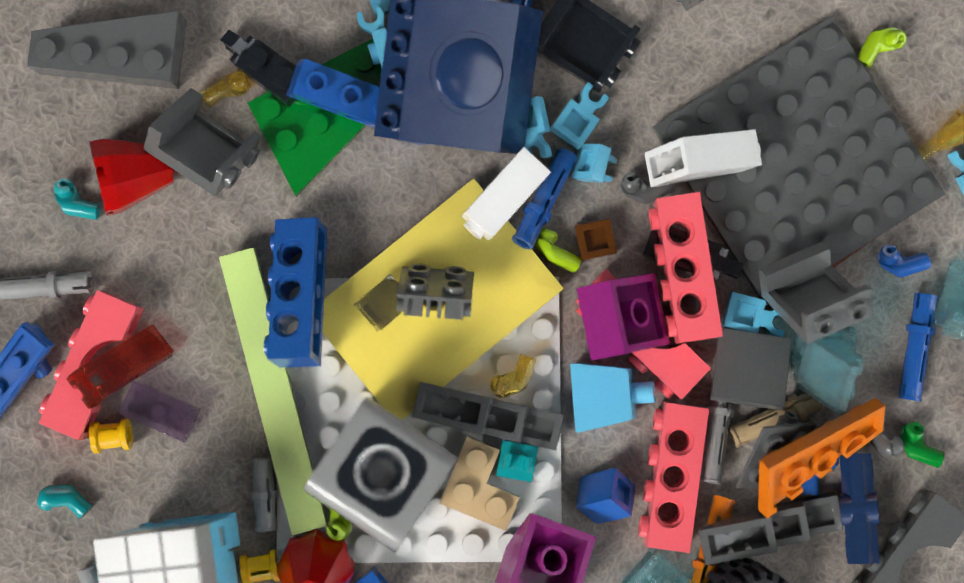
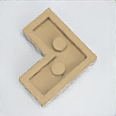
[439,436,520,531]

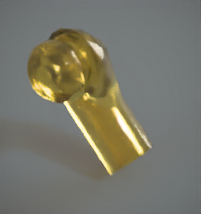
[200,71,251,108]
[489,354,536,398]

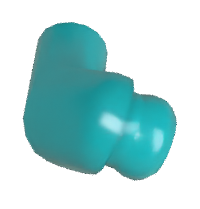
[53,178,101,220]
[37,484,93,519]

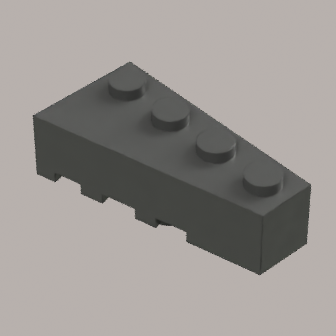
[27,11,187,89]

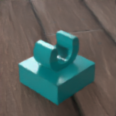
[496,439,538,482]

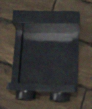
[538,0,641,93]

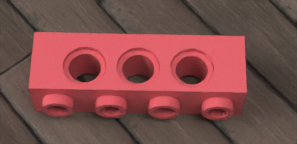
[648,192,723,344]
[638,402,709,553]

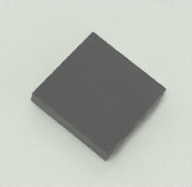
[710,328,791,410]

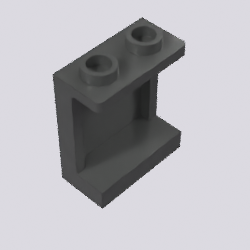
[143,88,261,197]
[759,242,873,344]

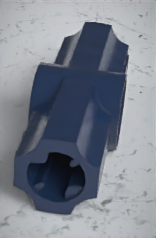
[840,453,880,564]

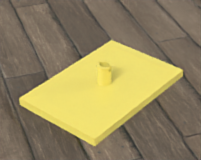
[323,178,564,420]

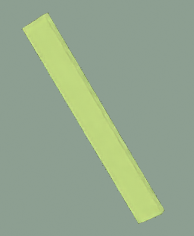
[219,248,328,535]

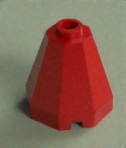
[89,139,179,216]
[277,529,356,583]

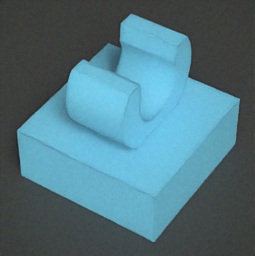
[571,144,617,183]

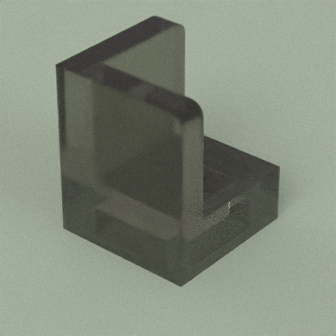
[353,274,402,331]

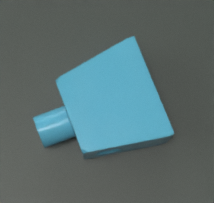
[570,363,656,432]

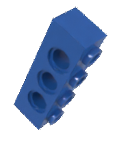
[286,58,428,145]
[264,217,328,368]

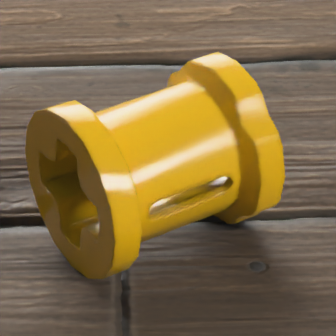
[89,418,133,454]
[239,549,281,583]

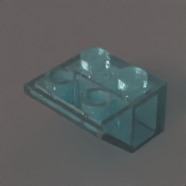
[791,326,863,415]

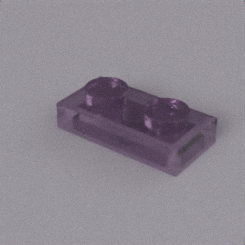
[118,380,201,442]

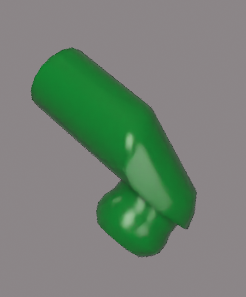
[899,421,944,468]

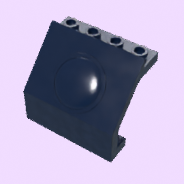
[374,0,543,154]

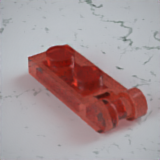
[66,324,174,409]

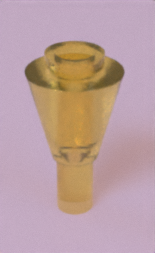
[917,109,964,161]

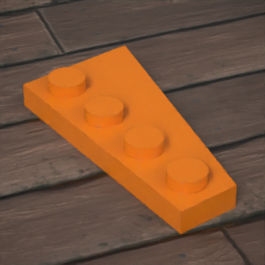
[758,398,885,519]

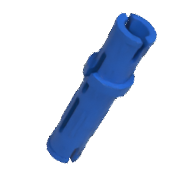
[512,148,578,250]
[898,293,938,402]

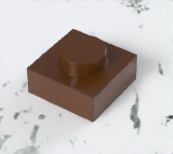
[574,219,617,261]

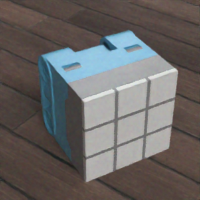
[94,512,240,583]

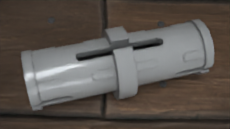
[249,458,278,532]

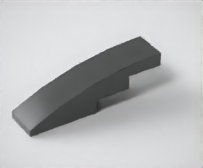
[412,382,565,451]
[698,492,843,565]

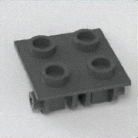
[396,264,474,320]
[736,411,816,489]

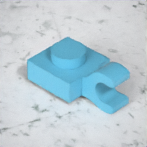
[357,6,386,67]

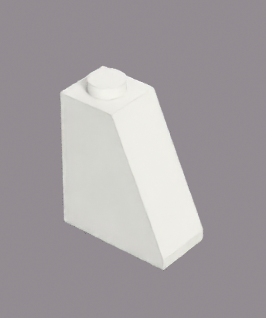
[644,129,762,187]
[462,147,551,240]

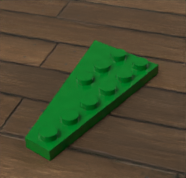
[247,31,387,197]

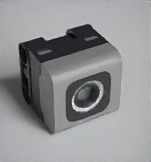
[304,397,458,553]

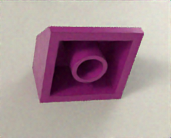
[576,273,670,360]
[495,513,596,583]

